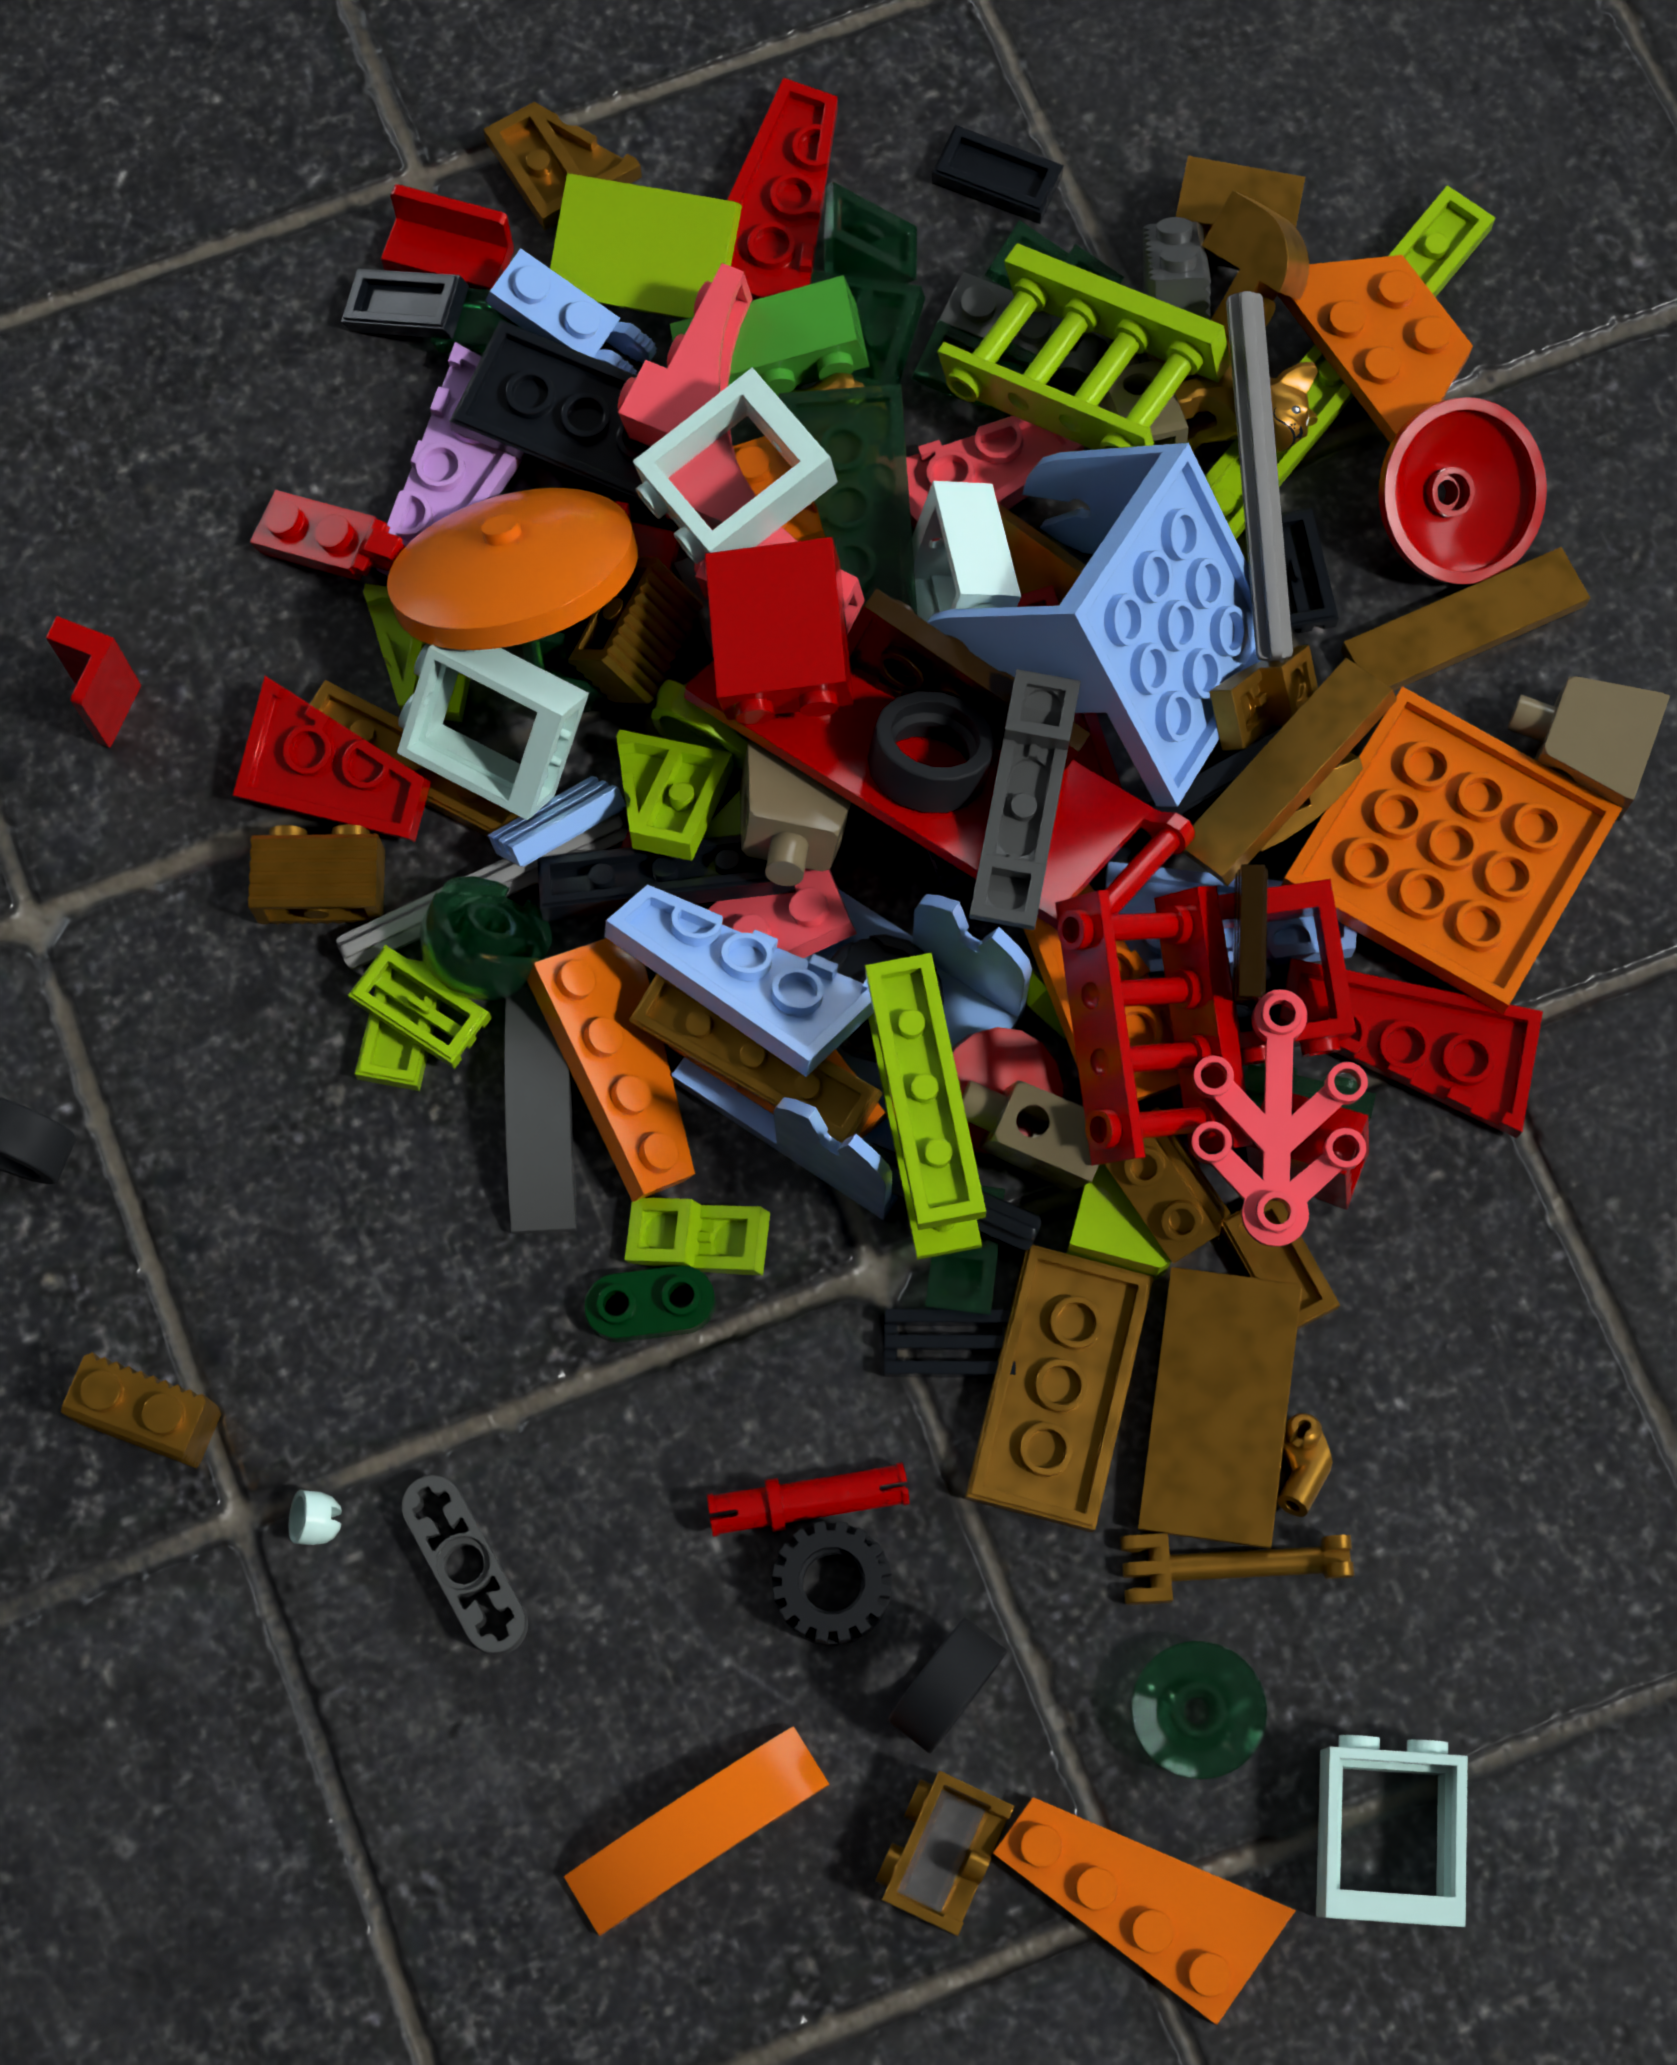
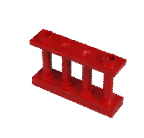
[1055,886,1254,1166]

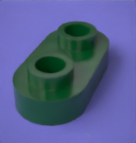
[585,1265,716,1342]

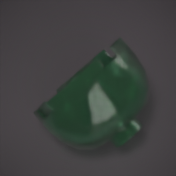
[419,876,552,1001]

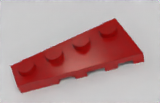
[727,77,838,301]

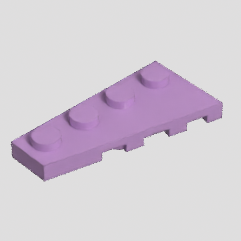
[376,342,523,576]

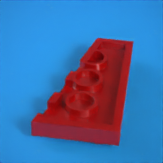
[1277,958,1543,1138]

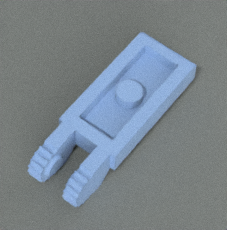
[485,248,657,375]

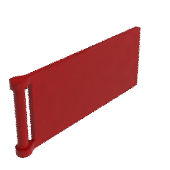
[684,627,1195,931]

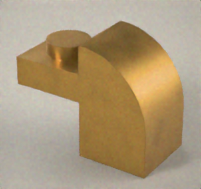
[1202,190,1309,335]

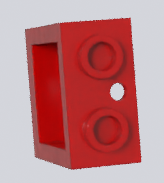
[1218,879,1356,1066]

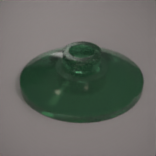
[1131,1641,1267,1780]

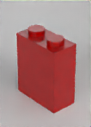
[705,537,853,724]

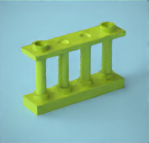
[937,243,1231,450]
[865,953,986,1260]

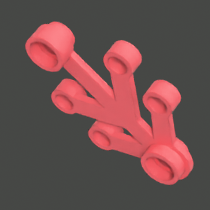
[1190,989,1368,1247]

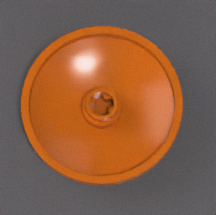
[387,488,638,650]

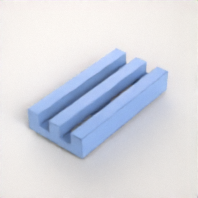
[488,776,626,867]

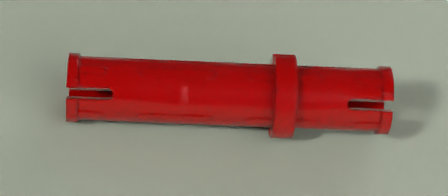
[706,1462,910,1537]

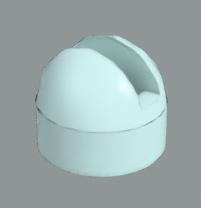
[288,1490,342,1545]

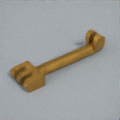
[1120,1533,1354,1605]

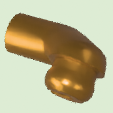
[1277,1413,1333,1517]

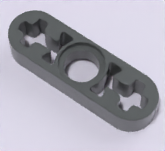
[402,1475,528,1655]

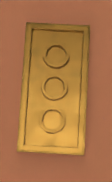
[964,1245,1154,1533]
[1138,1267,1303,1549]

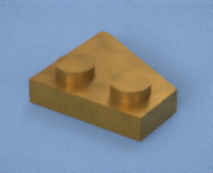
[483,102,642,230]

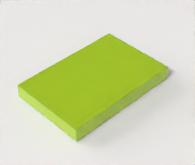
[550,173,742,319]

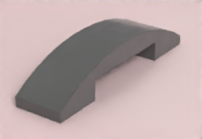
[969,669,1081,930]
[505,984,577,1234]

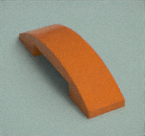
[564,1726,830,1936]

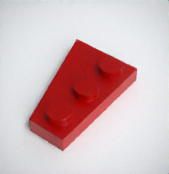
[233,676,431,842]

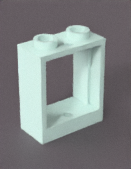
[633,367,838,564]
[901,481,1021,622]
[397,643,589,820]
[1316,1735,1468,1927]

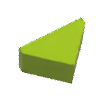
[1066,1164,1171,1281]

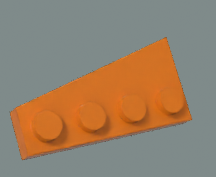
[992,1797,1296,2025]

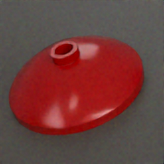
[1379,397,1547,584]

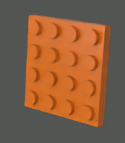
[1281,686,1623,1015]

